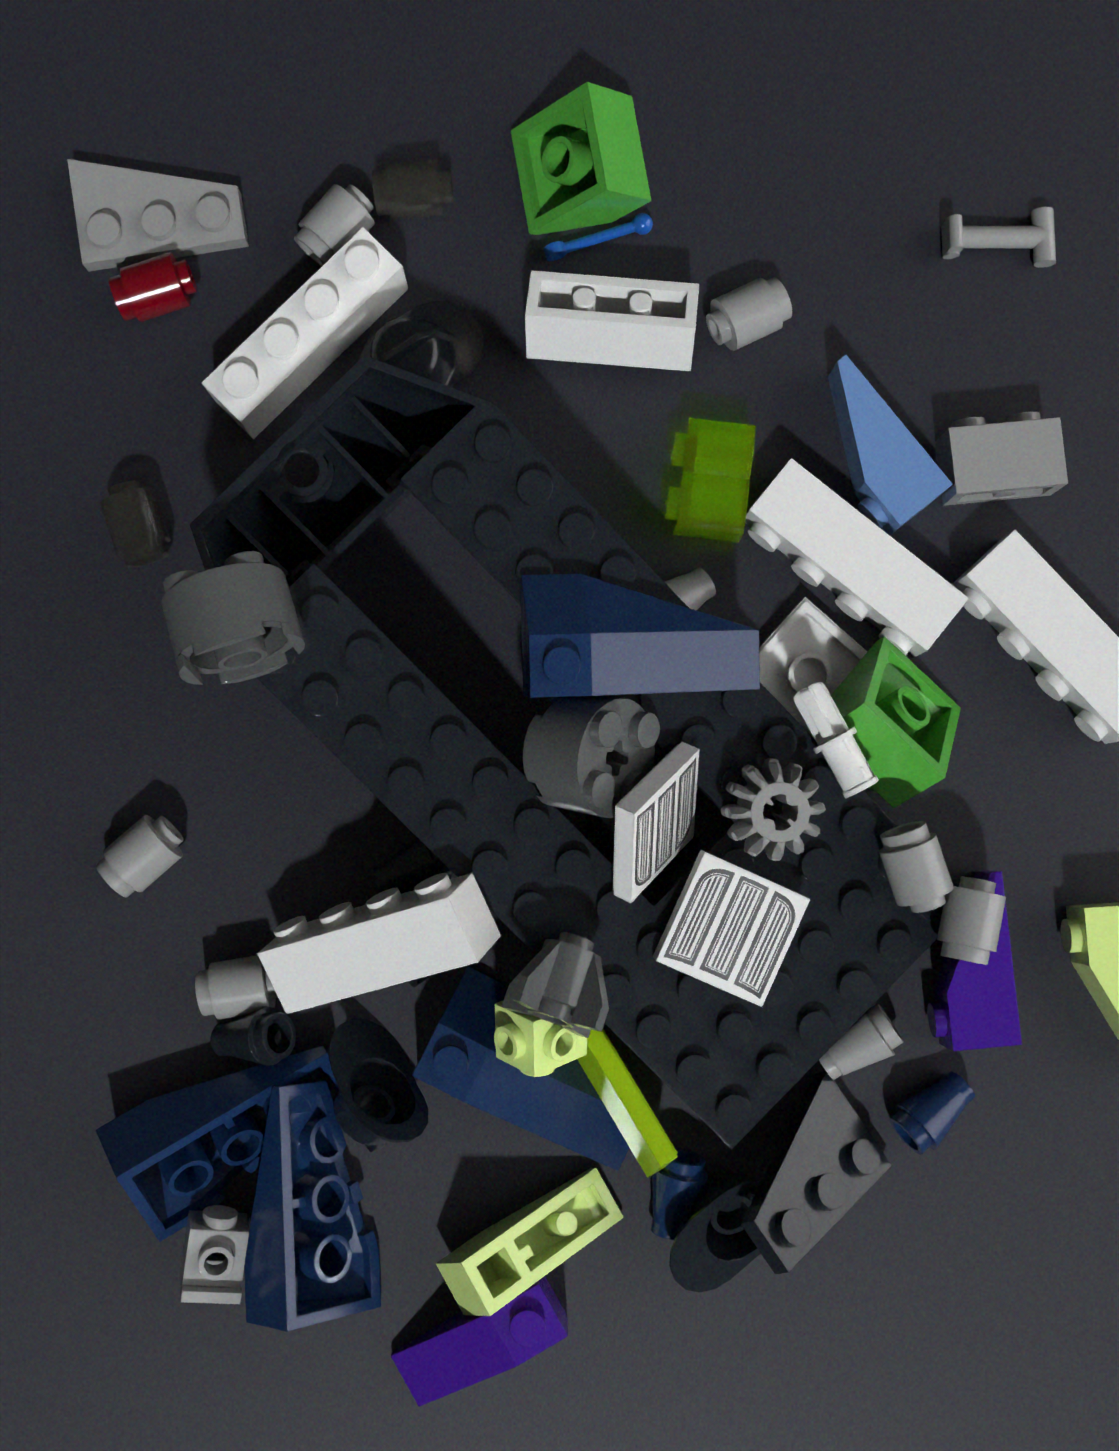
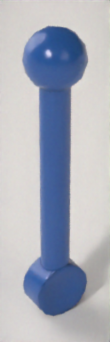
[543,213,653,261]

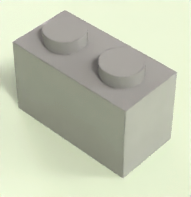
[935,412,1068,506]

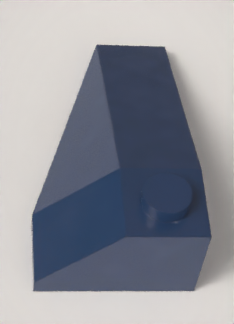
[520,574,760,698]
[412,966,629,1171]
[95,1046,338,1242]
[244,1081,381,1332]

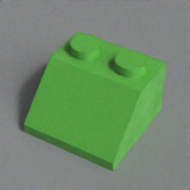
[511,82,651,235]
[831,636,961,808]

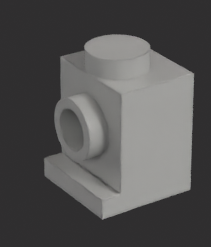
[180,1205,249,1304]

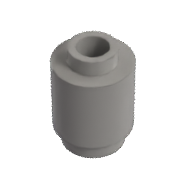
[294,184,375,267]
[706,277,792,351]
[96,814,184,898]
[879,821,954,913]
[937,876,1006,965]
[195,955,278,1019]

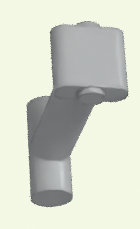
[941,207,1056,268]

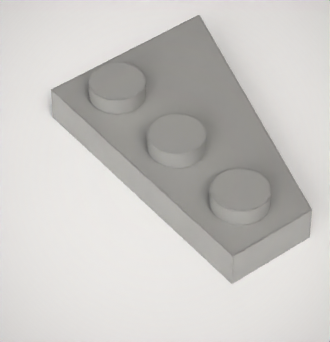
[67,159,249,272]

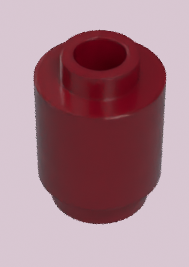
[109,252,197,322]

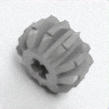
[721,758,826,861]

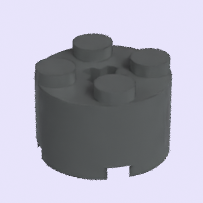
[161,551,305,685]
[523,695,660,818]

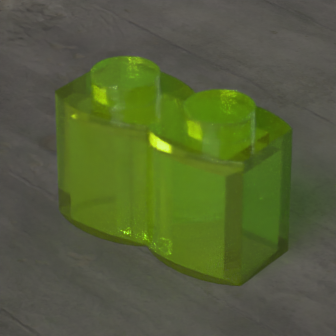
[665,417,756,543]

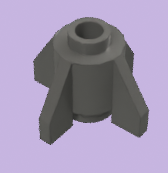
[501,932,609,1038]

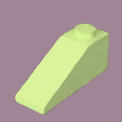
[1061,902,1119,1040]
[436,1167,624,1316]

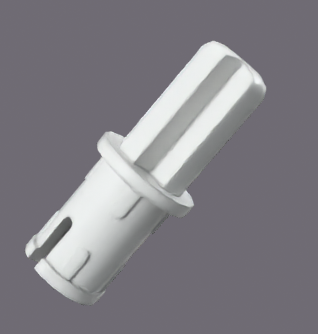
[794,682,879,798]

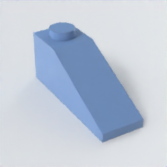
[828,355,953,535]

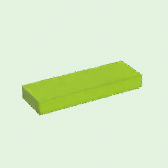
[577,1029,678,1178]

